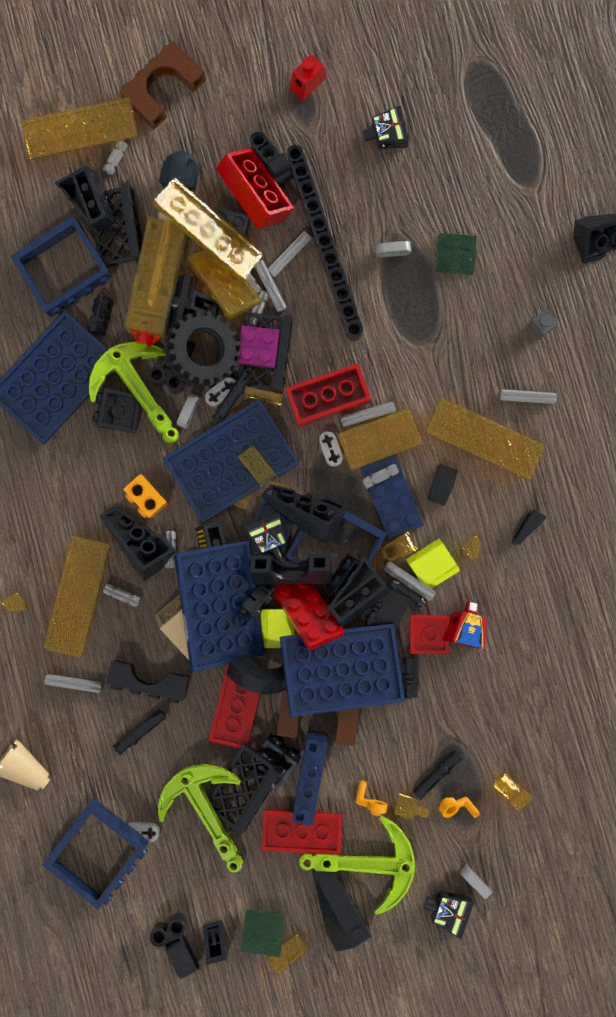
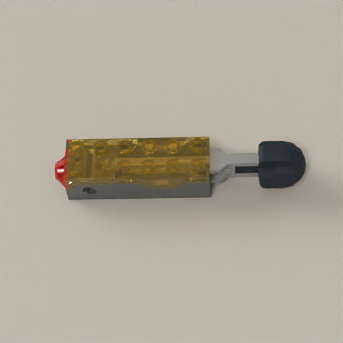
[124,151,199,346]

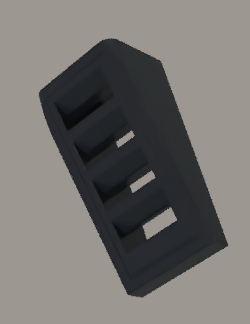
[511,509,547,545]

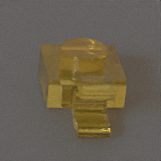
[394,793,430,820]

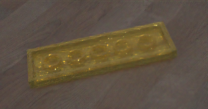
[21,97,139,160]
[152,178,263,282]
[425,398,546,481]
[43,536,111,658]

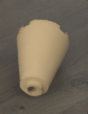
[0,739,50,790]

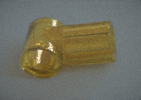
[493,772,534,813]

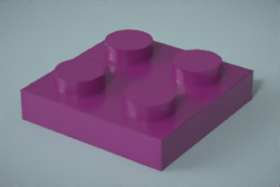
[237,326,280,369]

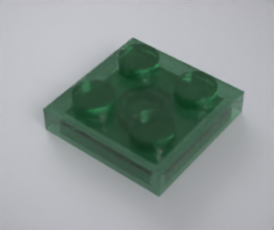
[436,233,477,275]
[241,908,286,957]

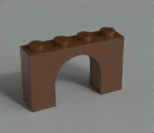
[120,41,206,130]
[277,690,360,746]

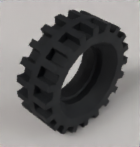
[163,311,240,388]

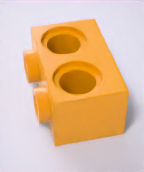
[123,474,168,519]

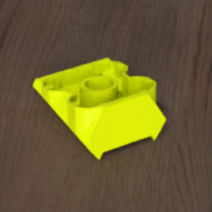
[406,539,460,589]
[261,609,298,648]

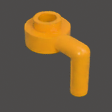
[355,780,388,816]
[439,797,480,818]

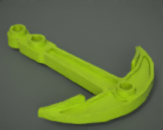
[89,342,178,443]
[158,764,244,872]
[299,816,415,915]

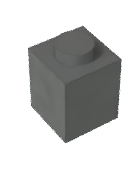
[527,309,559,340]

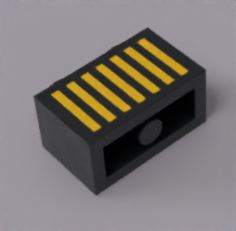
[195,522,226,549]

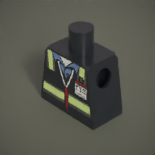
[363,106,409,149]
[245,513,287,560]
[423,891,474,939]

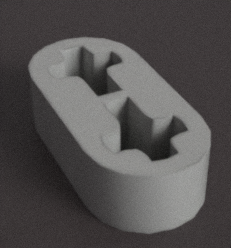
[375,241,411,257]
[205,377,236,407]
[177,393,200,429]
[319,431,343,467]
[128,822,160,843]
[459,865,492,899]

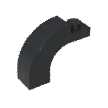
[227,654,286,694]

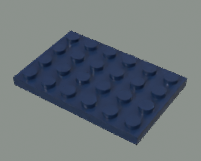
[0,311,117,445]
[162,399,300,524]
[174,540,265,672]
[279,624,405,717]

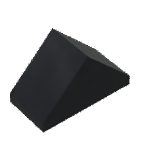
[188,290,223,316]
[427,464,458,506]
[203,920,229,965]

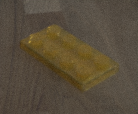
[187,243,261,320]
[338,408,423,471]

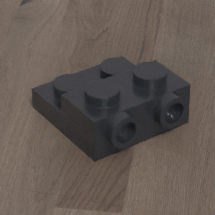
[92,388,140,434]
[246,734,302,791]

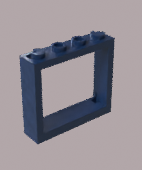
[10,215,113,317]
[286,496,387,584]
[292,730,328,826]
[42,798,150,910]

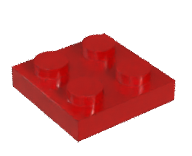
[409,615,449,655]

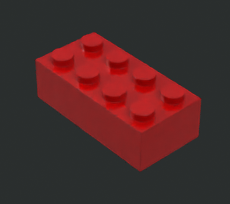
[216,148,294,230]
[286,363,371,428]

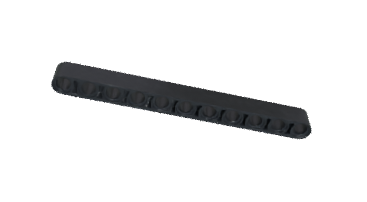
[287,145,363,341]

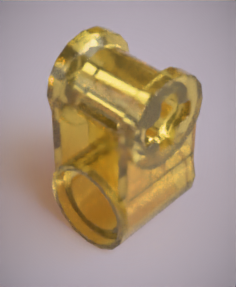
[380,531,418,562]

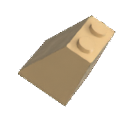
[155,594,189,660]

